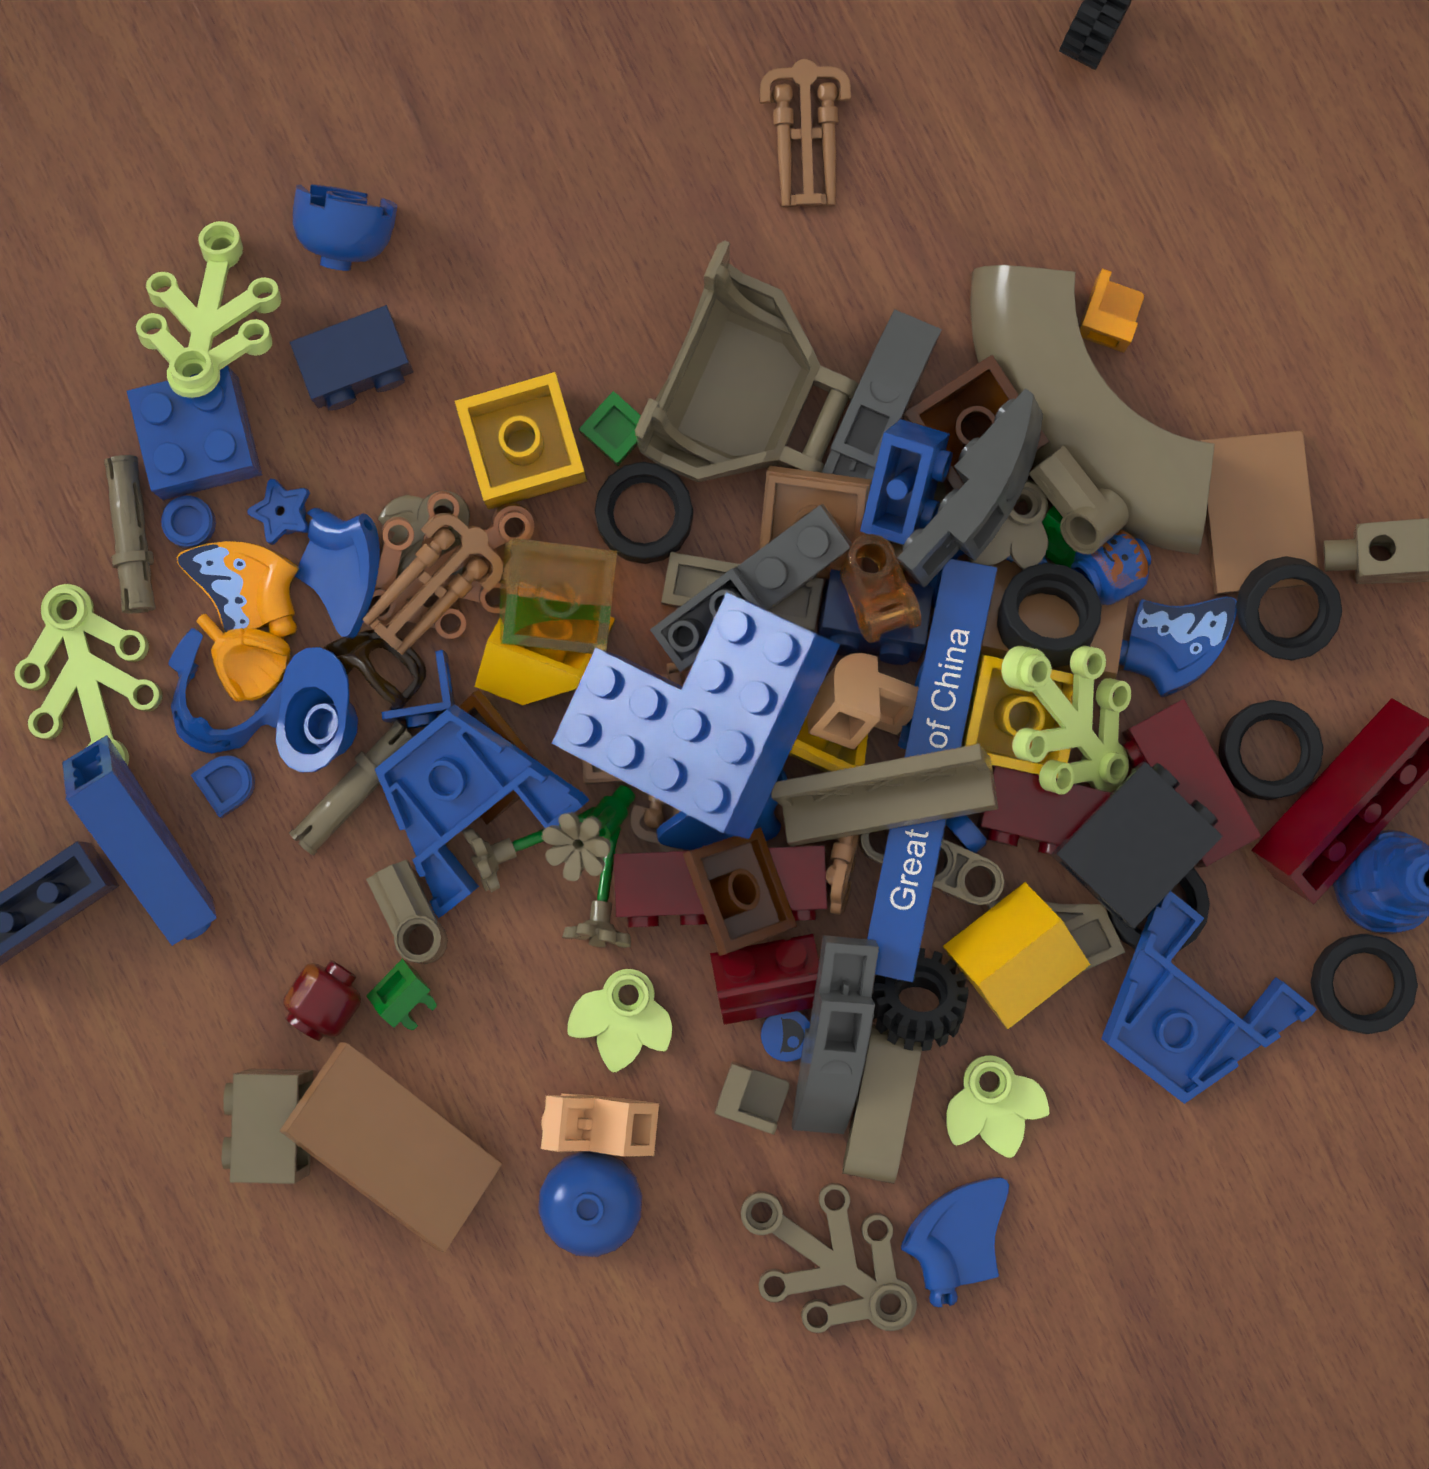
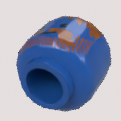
[1071,530,1151,605]

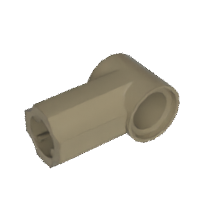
[1029,445,1129,554]
[366,859,448,964]

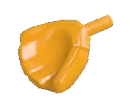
[197,614,291,702]

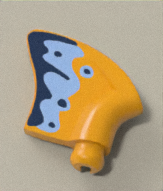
[177,541,299,639]

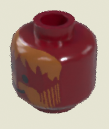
[283,960,361,1041]

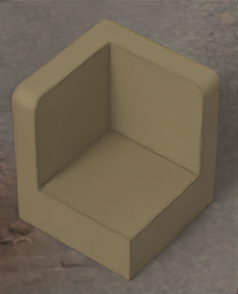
[715,1061,790,1135]

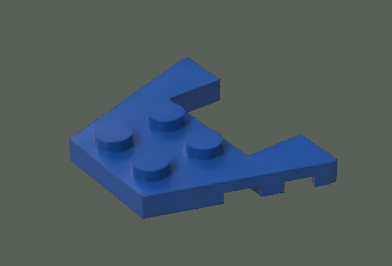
[374,704,589,918]
[1101,891,1317,1104]

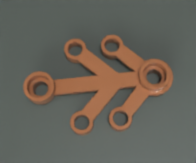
[363,491,534,639]

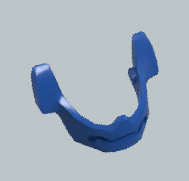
[168,628,282,754]

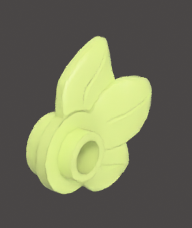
[567,969,672,1072]
[946,1055,1049,1158]

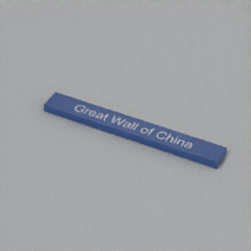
[867,559,998,982]

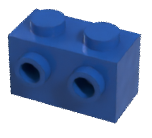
[860,419,953,545]

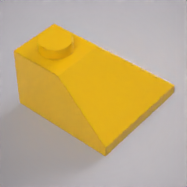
[474,581,615,705]

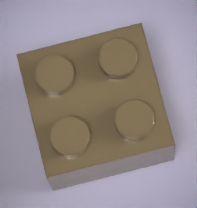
[222,1068,313,1184]

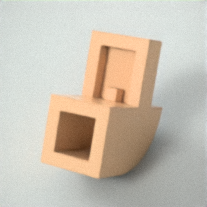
[808,653,919,750]
[541,1093,659,1156]

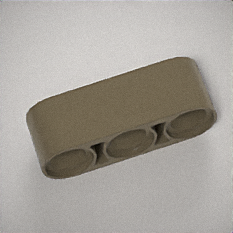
[859,833,1004,906]
[842,1024,922,1184]

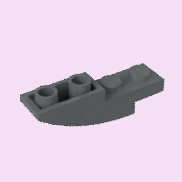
[821,309,942,479]
[897,388,1043,588]
[650,504,854,672]
[791,935,879,1134]

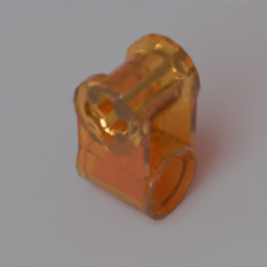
[840,534,922,643]

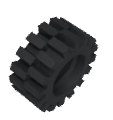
[1059,0,1132,70]
[871,948,969,1051]

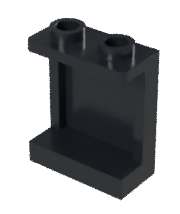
[1050,762,1223,929]

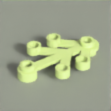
[136,221,281,398]
[14,584,162,766]
[1001,645,1131,794]

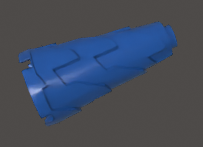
[1333,830,1429,934]

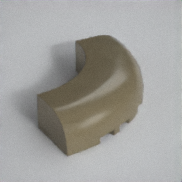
[970,265,1215,555]

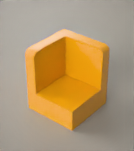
[1079,268,1144,353]

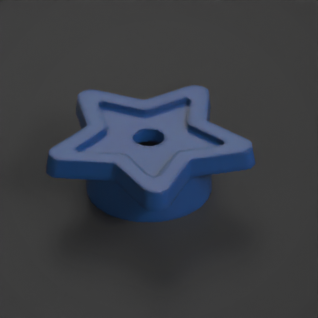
[247,479,310,545]

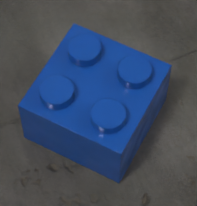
[127,365,262,500]

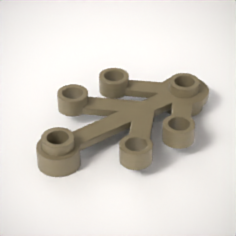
[741,1183,917,1333]

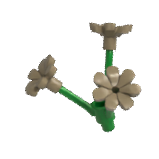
[462,785,636,948]

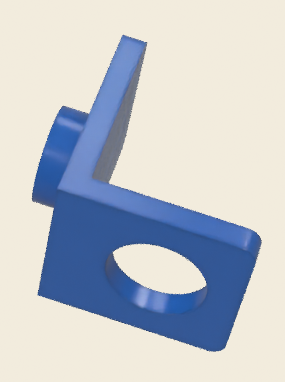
[381,650,455,729]

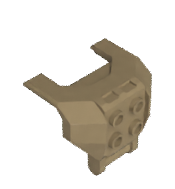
[635,240,859,482]

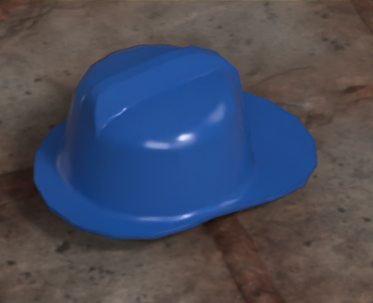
[276,647,358,773]

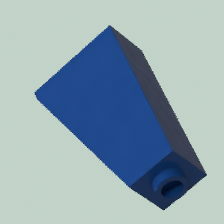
[62,735,217,946]

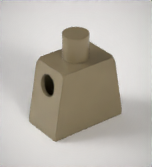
[1324,518,1429,584]

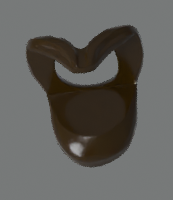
[324,630,426,710]

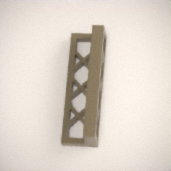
[771,744,999,847]

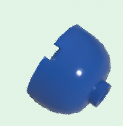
[293,184,397,271]
[538,1151,643,1257]

